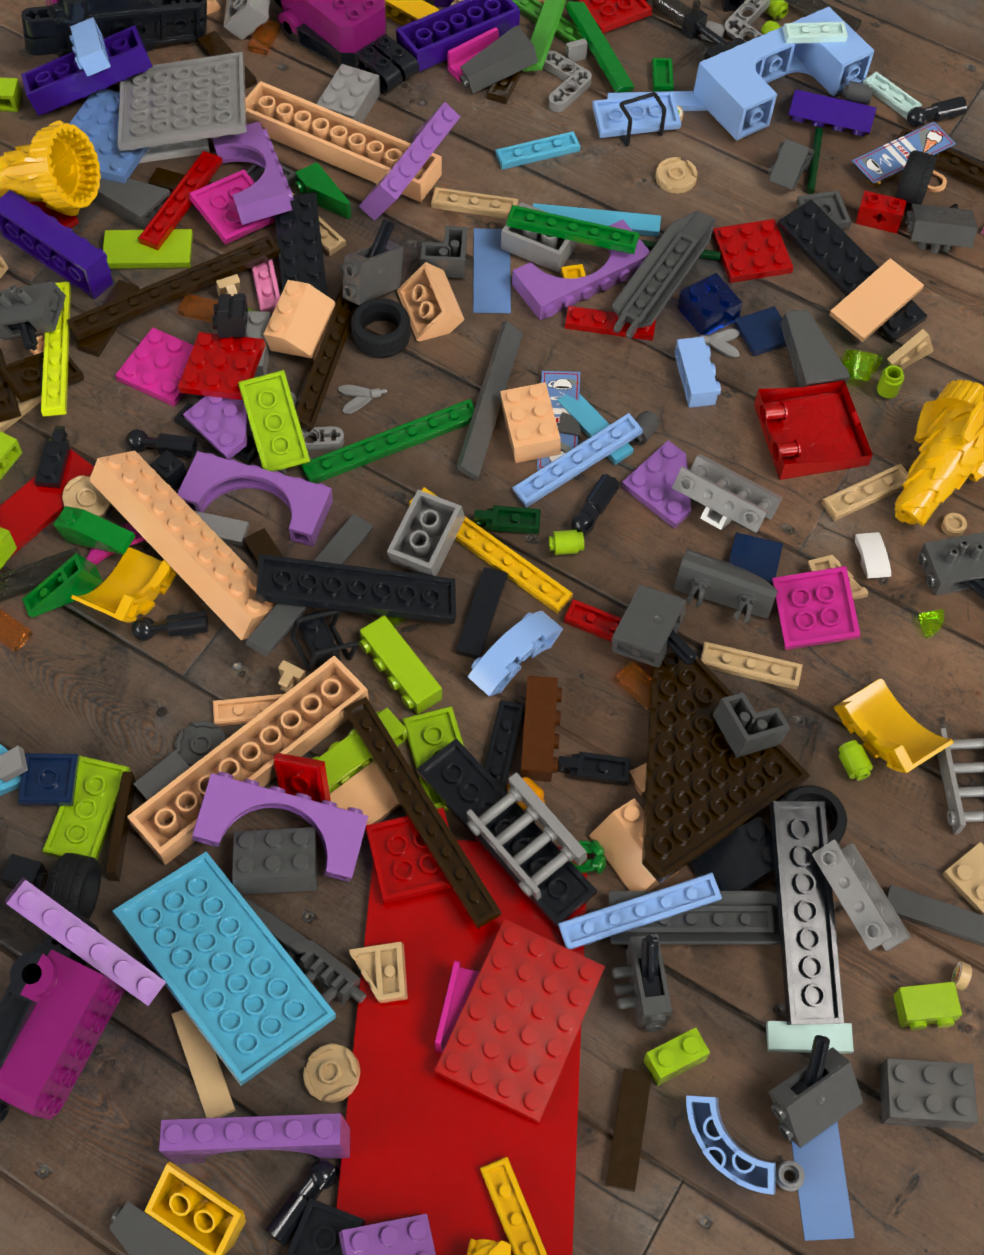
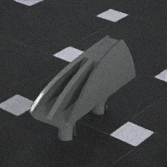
[673,548,777,623]

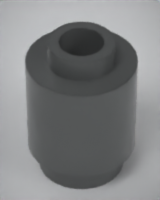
[842,81,874,105]
[631,410,659,445]

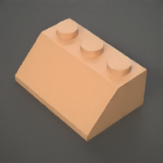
[397,262,465,341]
[263,280,335,359]
[589,798,679,891]

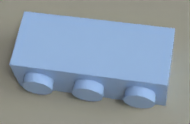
[69,17,111,77]
[674,337,721,408]

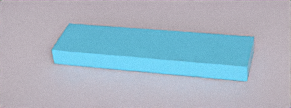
[495,131,581,170]
[557,394,634,465]

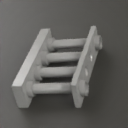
[672,454,783,533]
[937,728,984,835]
[466,772,587,900]
[812,840,912,951]

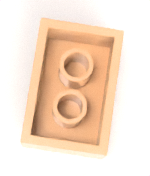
[500,382,561,463]

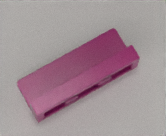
[447,27,499,82]
[435,961,480,1053]

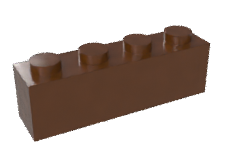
[520,676,562,782]

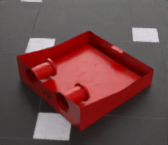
[754,380,873,480]

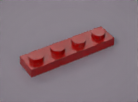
[565,306,656,341]

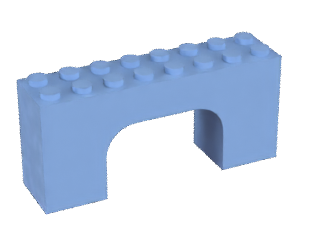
[693,7,875,141]

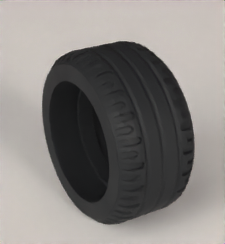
[895,150,937,209]
[351,298,411,358]
[781,785,847,844]
[45,853,101,920]

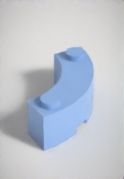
[468,610,563,696]
[686,1096,776,1195]

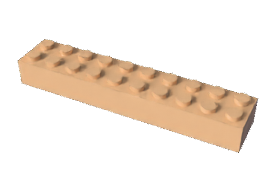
[246,81,442,202]
[89,450,277,640]
[127,656,369,865]

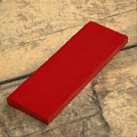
[0,448,94,559]

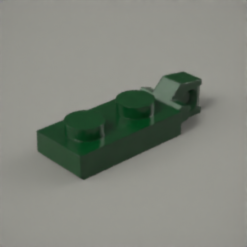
[473,505,541,534]

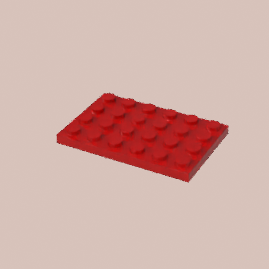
[434,919,605,1123]

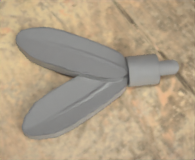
[694,329,740,358]
[338,385,387,415]

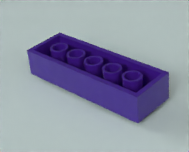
[396,0,520,72]
[21,25,153,116]
[0,190,113,299]

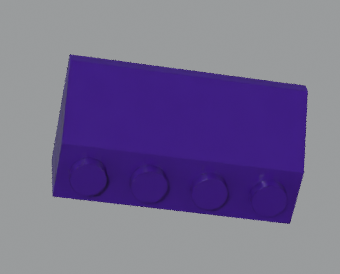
[788,89,877,137]

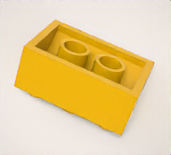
[144,1161,246,1255]

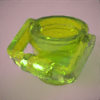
[841,349,883,382]

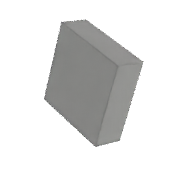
[701,20,726,43]
[565,38,588,62]
[0,746,28,782]

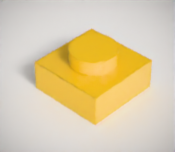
[561,264,586,279]

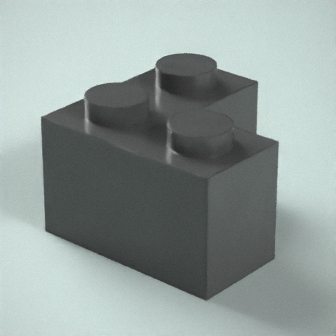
[768,139,815,190]
[420,226,467,278]
[713,692,790,757]

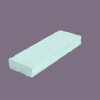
[783,22,848,44]
[862,71,922,119]
[766,1021,854,1054]

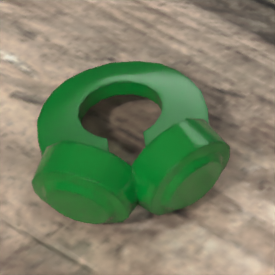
[572,839,606,874]

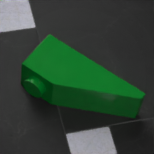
[294,162,351,219]
[53,506,136,555]
[22,553,103,618]

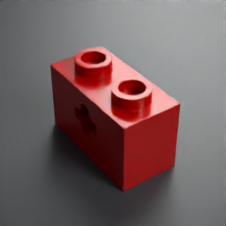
[855,190,907,234]

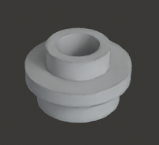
[776,1160,805,1192]

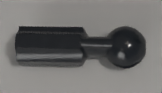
[907,96,967,128]
[126,429,198,458]
[571,474,620,536]
[132,611,209,641]
[265,1160,336,1246]

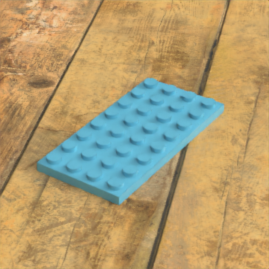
[112,852,336,1086]

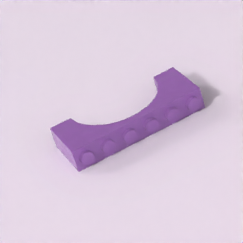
[359,102,461,221]
[212,121,294,225]
[512,219,650,320]
[177,451,333,547]
[192,772,368,882]
[5,877,166,1006]
[159,1113,350,1164]

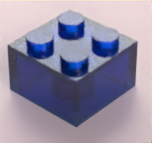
[677,273,743,336]

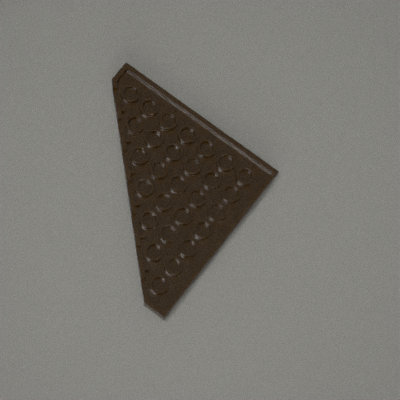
[642,648,810,884]

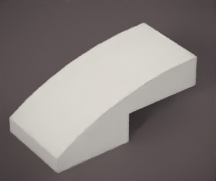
[855,532,891,579]

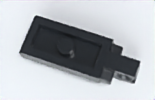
[34,426,71,488]
[557,751,631,786]

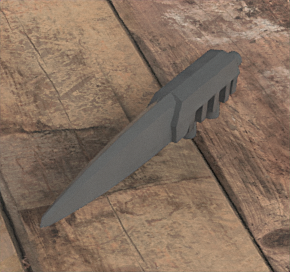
[241,895,367,1005]

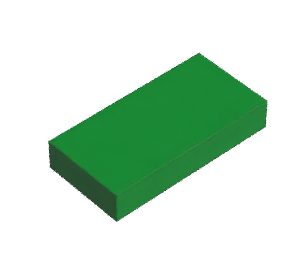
[651,58,674,92]

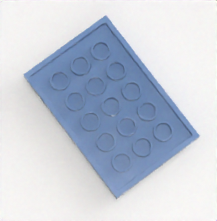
[69,89,149,184]

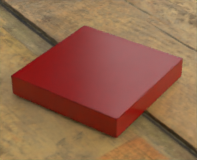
[273,753,331,803]

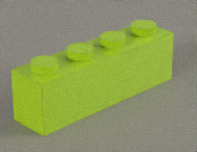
[359,616,442,715]
[313,707,407,793]

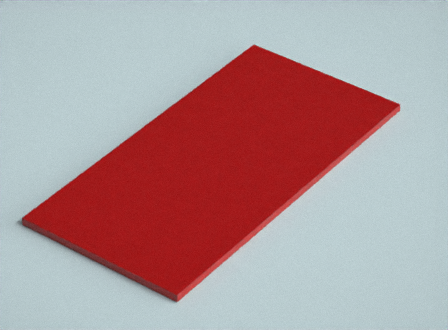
[336,840,588,1255]

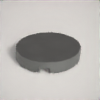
[175,721,227,767]

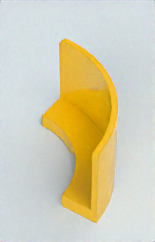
[71,547,177,622]
[833,679,954,773]

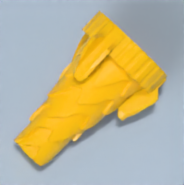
[0,120,101,216]
[895,380,984,526]

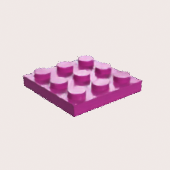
[189,169,275,245]
[115,327,194,407]
[772,566,861,650]

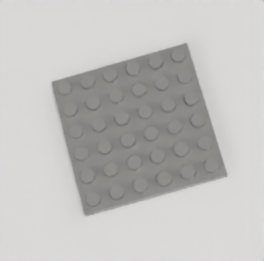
[117,52,247,151]

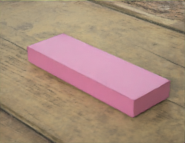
[251,259,280,314]

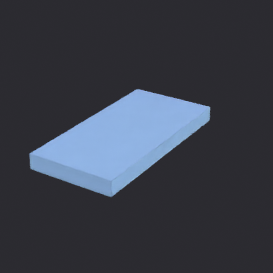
[592,91,681,138]

